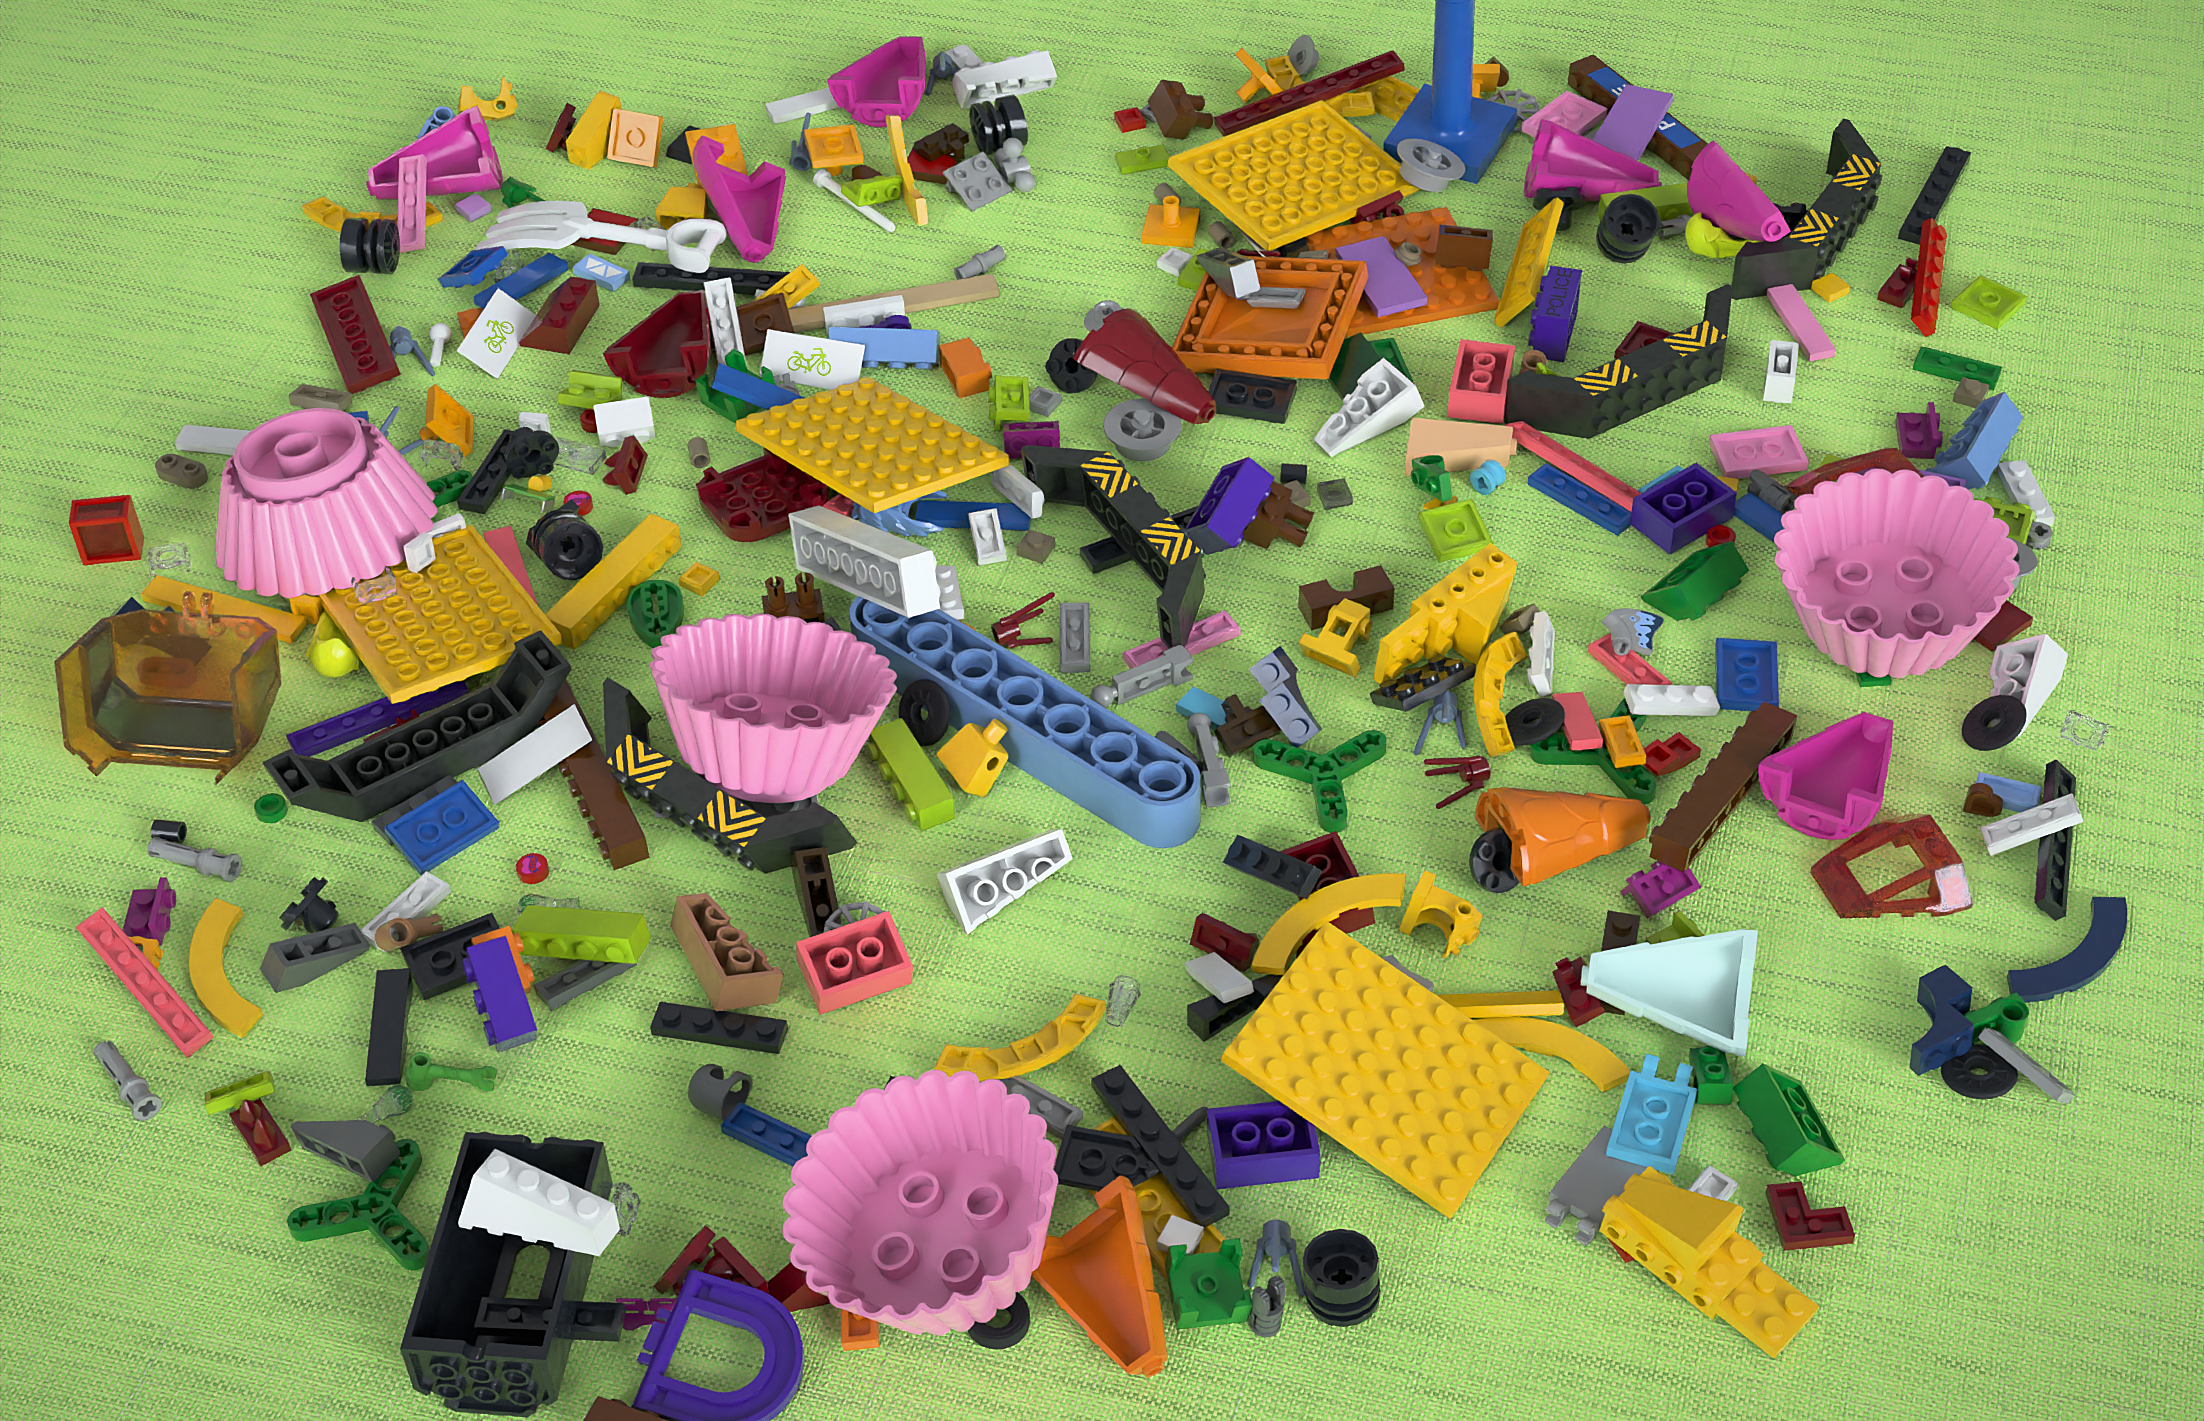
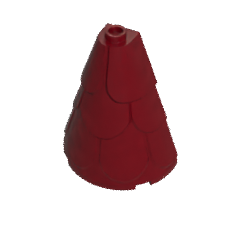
[603,290,711,398]
[1073,308,1216,425]

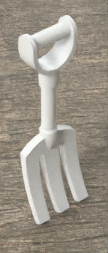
[474,201,727,273]

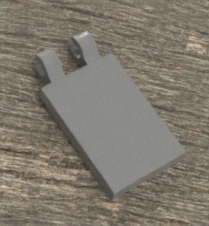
[1544,1125,1659,1246]

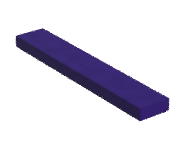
[286,681,469,757]

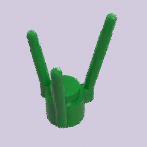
[501,176,545,208]

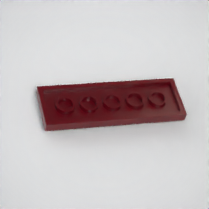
[310,275,401,394]

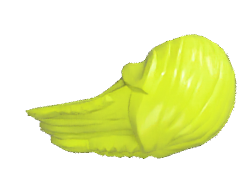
[1685,212,1762,259]
[305,611,360,678]

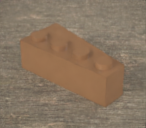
[670,893,784,1011]

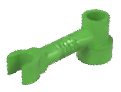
[406,1052,497,1092]

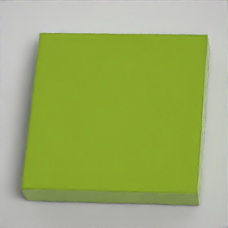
[1950,275,2027,330]
[1418,499,1494,563]

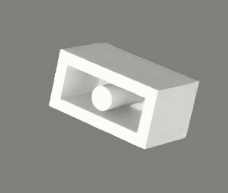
[1763,340,1799,404]
[593,396,656,447]

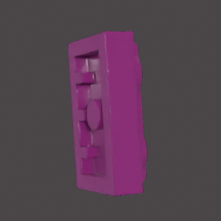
[1895,402,1943,459]
[1003,421,1060,459]
[1620,861,1701,919]
[123,877,176,946]

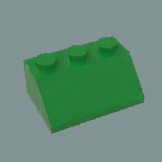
[1641,541,1750,621]
[1733,1063,1845,1176]

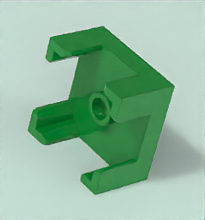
[695,349,776,424]
[1165,1238,1253,1330]

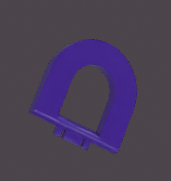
[631,1270,805,1421]

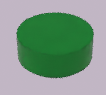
[254,793,288,823]

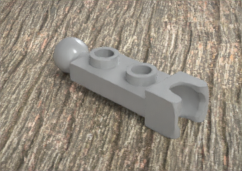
[1090,645,1193,708]
[1187,712,1230,807]

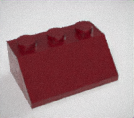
[519,277,600,355]
[1280,831,1375,934]

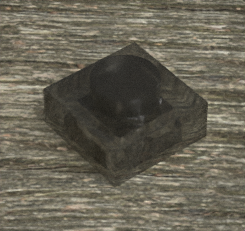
[1317,478,1353,510]

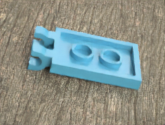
[1606,1054,1698,1175]

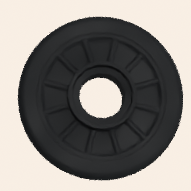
[899,679,951,746]
[1962,695,2027,751]
[1505,698,1565,746]
[1941,1044,2018,1099]

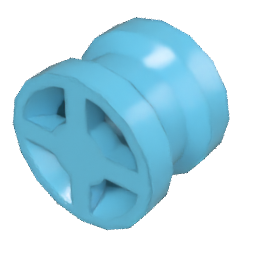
[1470,459,1506,495]

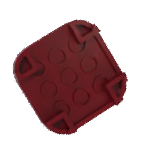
[696,447,830,542]

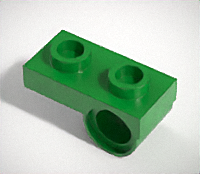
[1411,455,1452,502]
[1964,992,2029,1044]
[1689,1046,1734,1105]

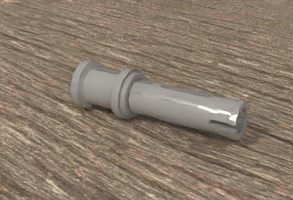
[148,837,242,882]
[94,1040,162,1121]

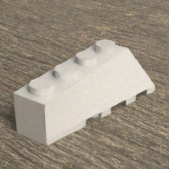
[936,829,1073,934]

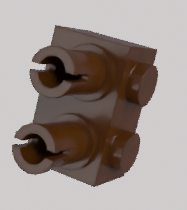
[1147,80,1214,139]
[1435,224,1493,271]
[1243,481,1314,549]
[761,572,825,623]

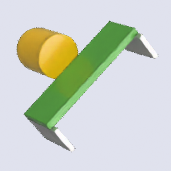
[501,475,556,513]

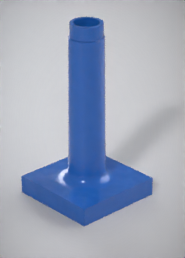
[1384,0,1517,184]

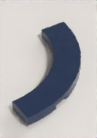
[2007,897,2127,1003]

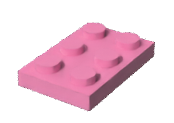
[1522,91,1608,138]
[1709,425,1809,479]

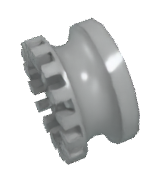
[2026,522,2053,550]

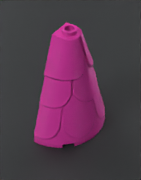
[827,36,926,127]
[366,105,504,199]
[1523,119,1662,201]
[693,135,786,263]
[1687,140,1791,242]
[1758,712,1893,840]

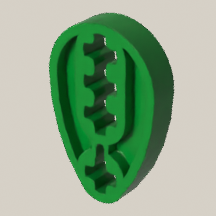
[627,580,684,648]

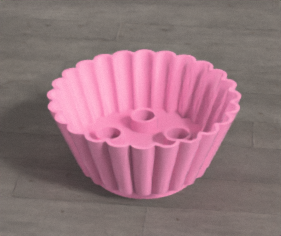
[215,408,438,598]
[1774,468,2020,678]
[649,613,897,803]
[782,1070,1058,1336]

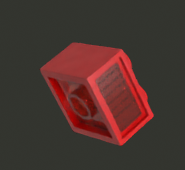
[69,495,144,565]

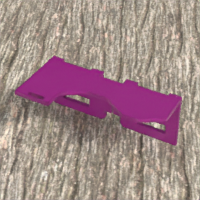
[616,1298,677,1331]

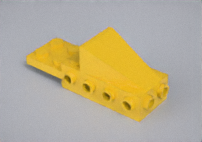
[1373,543,1517,684]
[1599,1165,1819,1359]

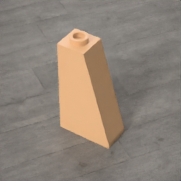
[1405,417,1517,476]

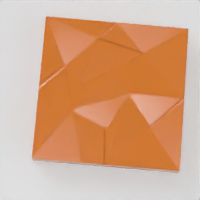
[1172,256,1369,379]

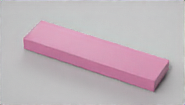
[397,154,427,253]
[1766,284,1836,362]
[1123,610,1241,669]

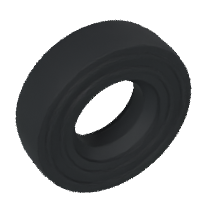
[968,1292,1030,1350]

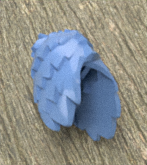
[851,490,948,537]

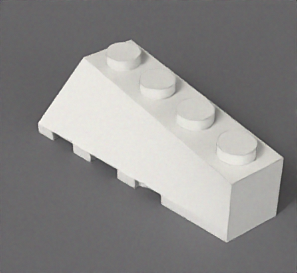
[952,50,1057,110]
[458,1149,620,1256]

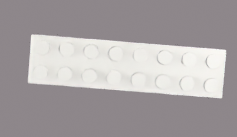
[789,506,941,618]

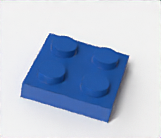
[438,246,508,288]

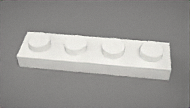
[704,277,747,366]

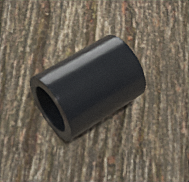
[1280,463,1307,485]
[151,819,187,844]

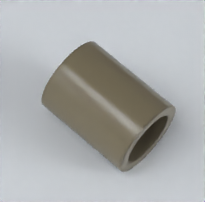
[1154,183,1181,205]
[1208,221,1235,249]
[687,437,710,468]

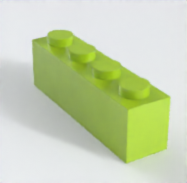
[1598,183,1694,221]
[866,718,955,832]
[511,905,651,964]

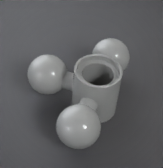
[994,138,1036,192]

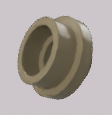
[1395,242,1421,266]

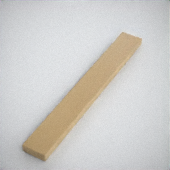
[789,274,1000,333]

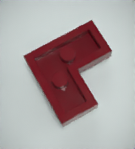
[1765,1181,1855,1251]

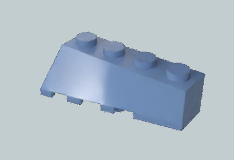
[829,327,940,370]
[1925,392,2023,490]

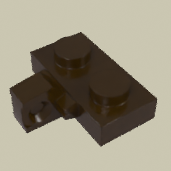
[914,123,969,162]
[1214,694,1282,758]

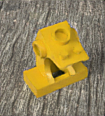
[457,77,518,122]
[1298,598,1373,678]
[1398,870,1483,959]

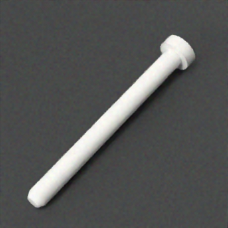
[813,169,895,232]

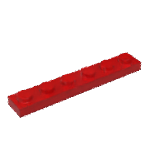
[1911,217,1947,337]

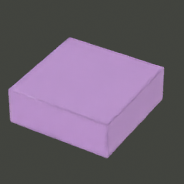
[455,193,492,222]

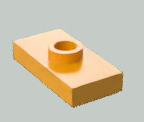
[1599,715,1646,768]

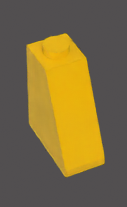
[566,90,622,170]

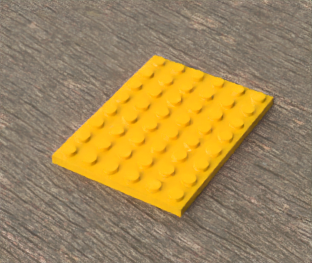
[1167,100,1421,251]
[736,377,1009,513]
[315,525,562,704]
[1220,921,1550,1219]

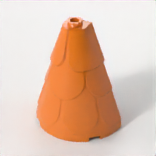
[1475,787,1651,886]
[1031,1176,1168,1377]

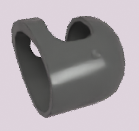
[688,1064,753,1121]

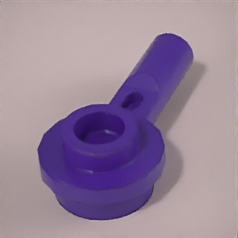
[859,315,912,329]

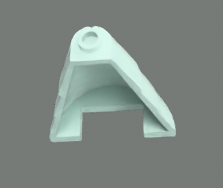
[1580,929,1758,1057]

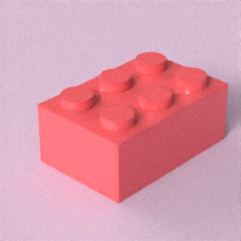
[1448,339,1515,424]
[796,911,913,1015]

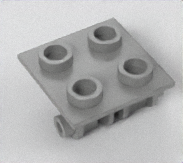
[943,152,1013,212]

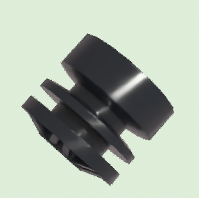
[969,94,1028,156]
[1596,194,1660,264]
[340,218,400,274]
[531,509,603,580]
[1303,1229,1381,1327]

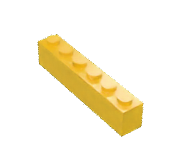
[545,513,682,650]

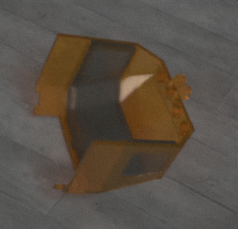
[54,591,282,785]

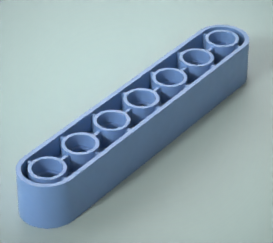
[849,596,1201,848]

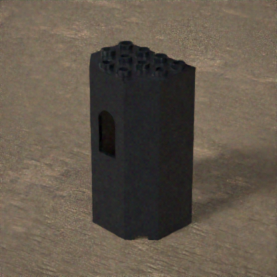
[400,1132,613,1418]

